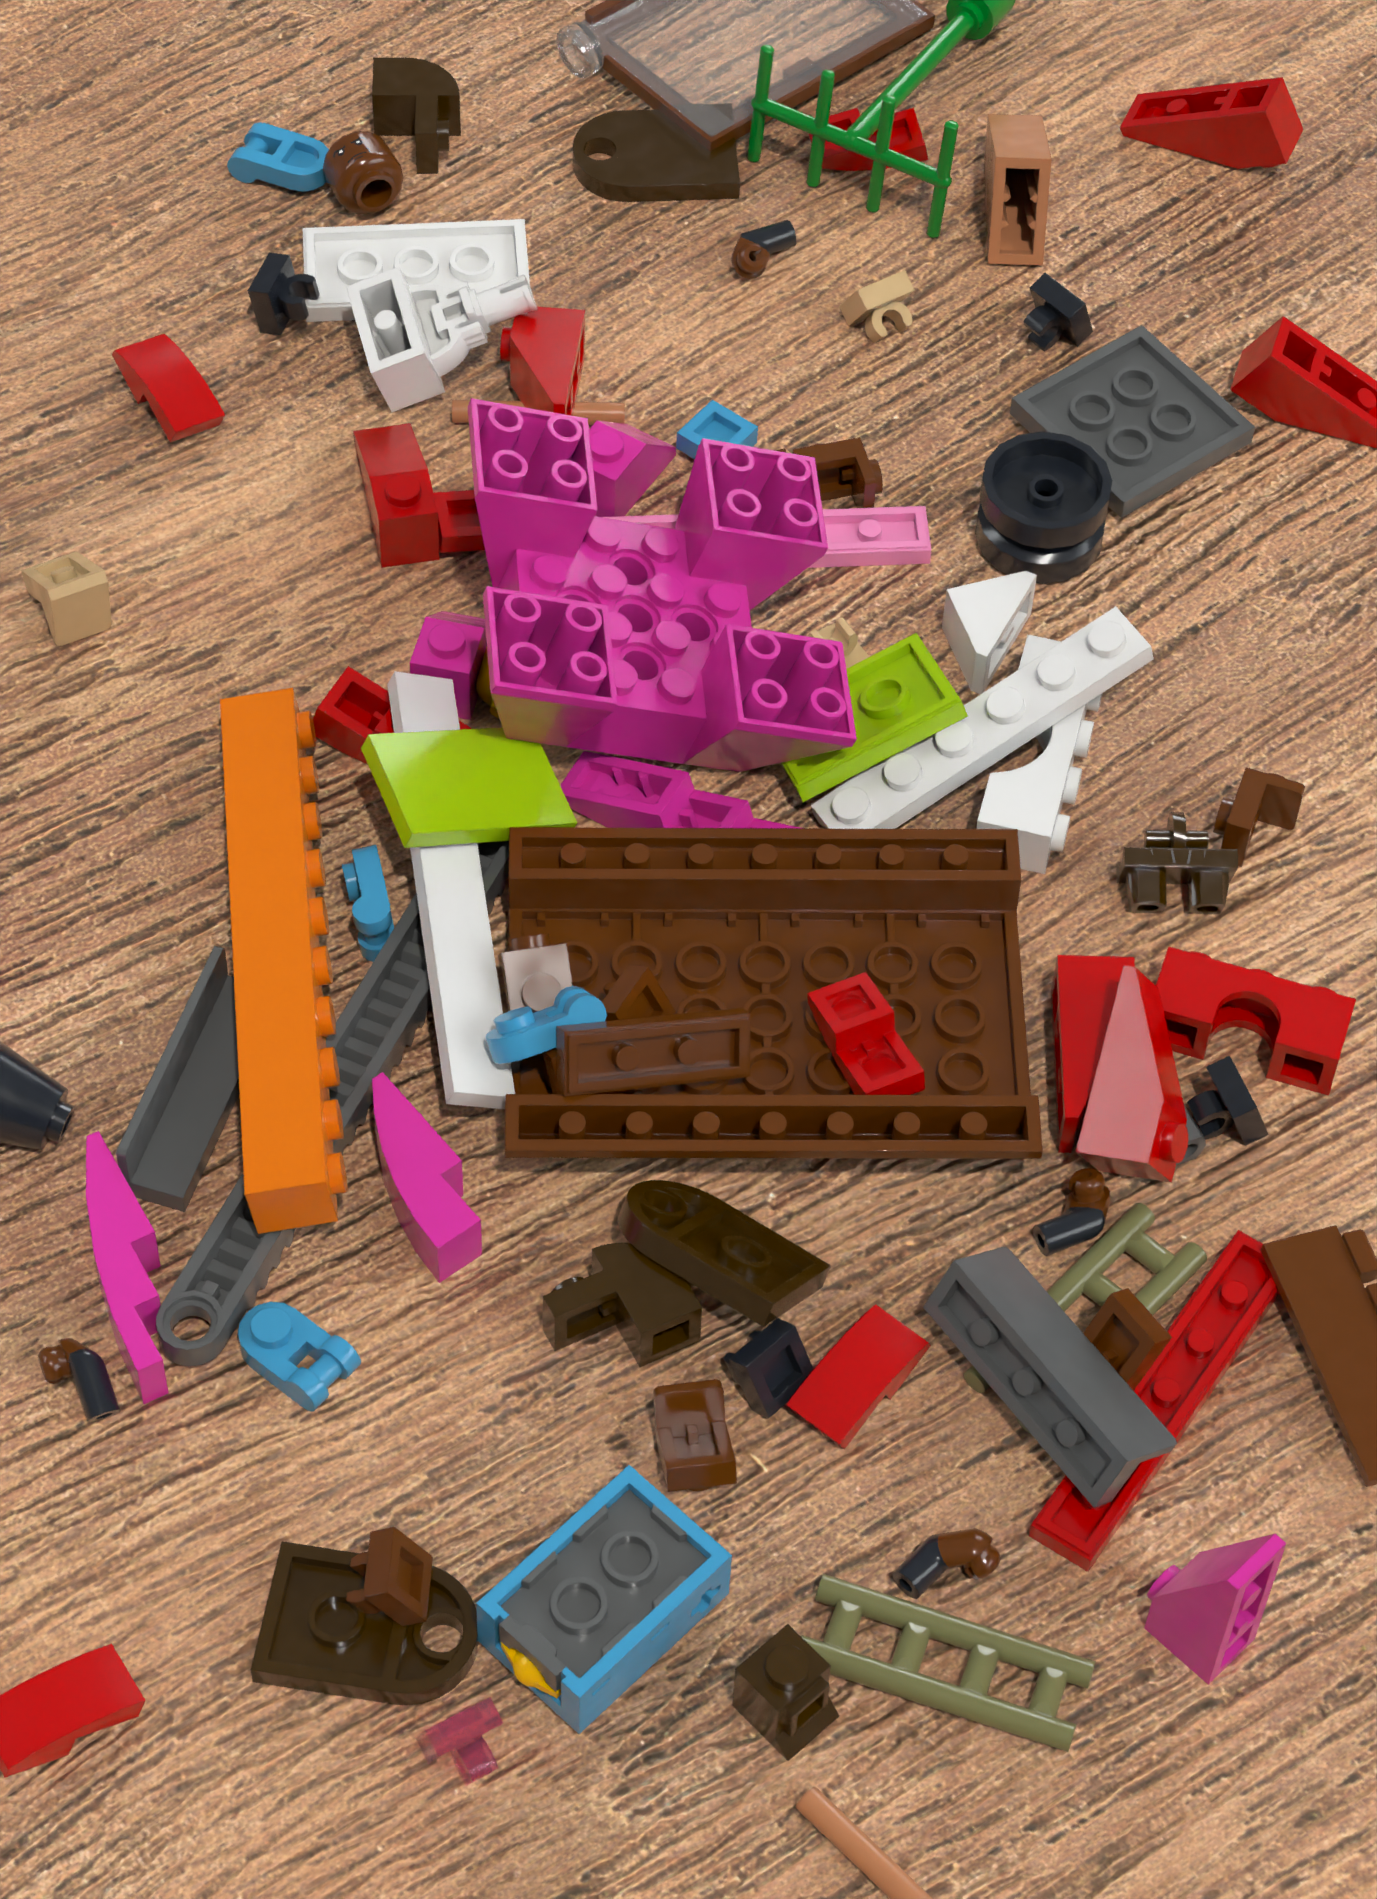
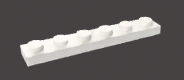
[811,606,1154,829]

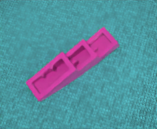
[560,751,800,828]
[86,1131,169,1405]

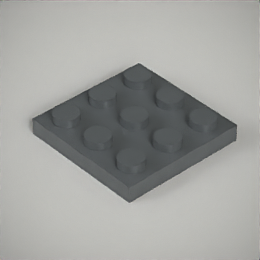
[1010,325,1255,518]

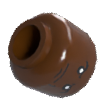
[323,131,404,214]

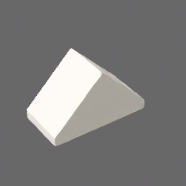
[942,571,1037,694]

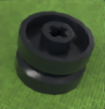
[975,431,1113,584]

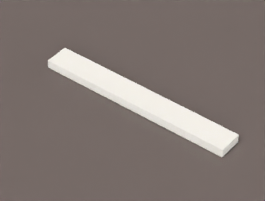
[387,671,515,1109]

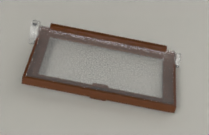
[556,0,935,151]

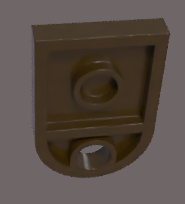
[573,107,740,202]
[618,1180,831,1327]
[251,1541,479,1705]

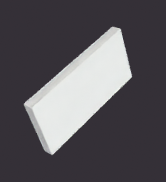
[302,219,530,322]

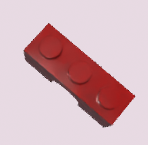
[1156,946,1356,1096]

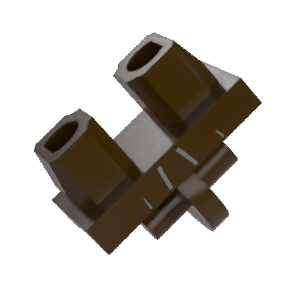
[1116,812,1238,915]

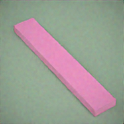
[603,506,931,568]

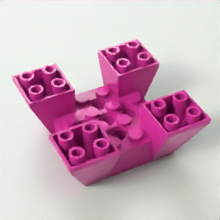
[467,398,857,772]

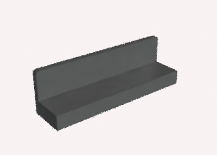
[116,946,240,1212]
[923,1247,1177,1508]

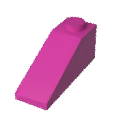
[1144,1534,1286,1685]

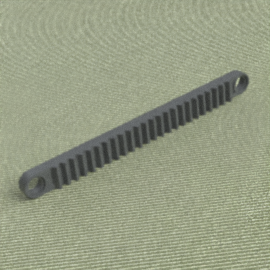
[156,841,509,1367]

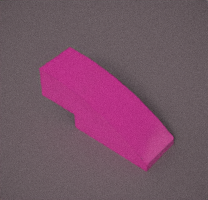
[372,1072,482,1283]

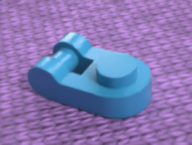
[227,122,329,192]
[342,845,394,962]
[486,986,607,1064]
[238,1302,361,1412]

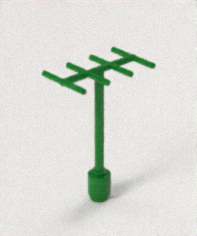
[747,0,1015,238]

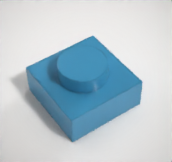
[676,400,758,459]

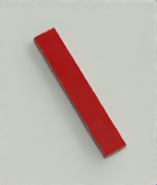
[1028,1230,1280,1572]

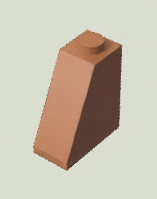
[984,114,1052,266]

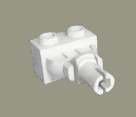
[346,266,537,412]

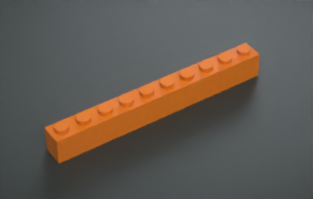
[220,688,347,1234]

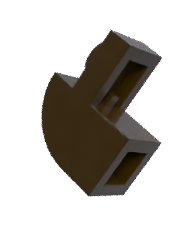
[372,57,461,174]
[543,1243,702,1367]

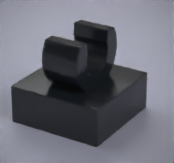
[247,252,320,335]
[1023,273,1093,352]
[1187,1055,1269,1146]
[724,1318,814,1418]

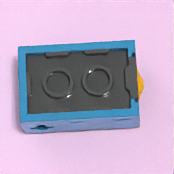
[476,1465,732,1734]

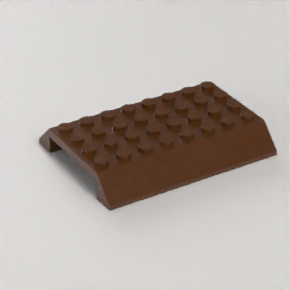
[505,827,1043,1159]

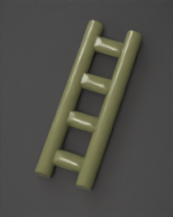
[964,1203,1207,1434]
[801,1574,1096,1752]

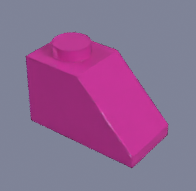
[589,420,676,517]
[410,611,487,720]

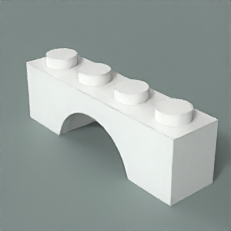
[976,635,1103,874]

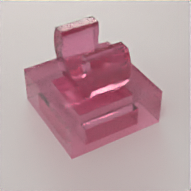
[416,1697,504,1786]

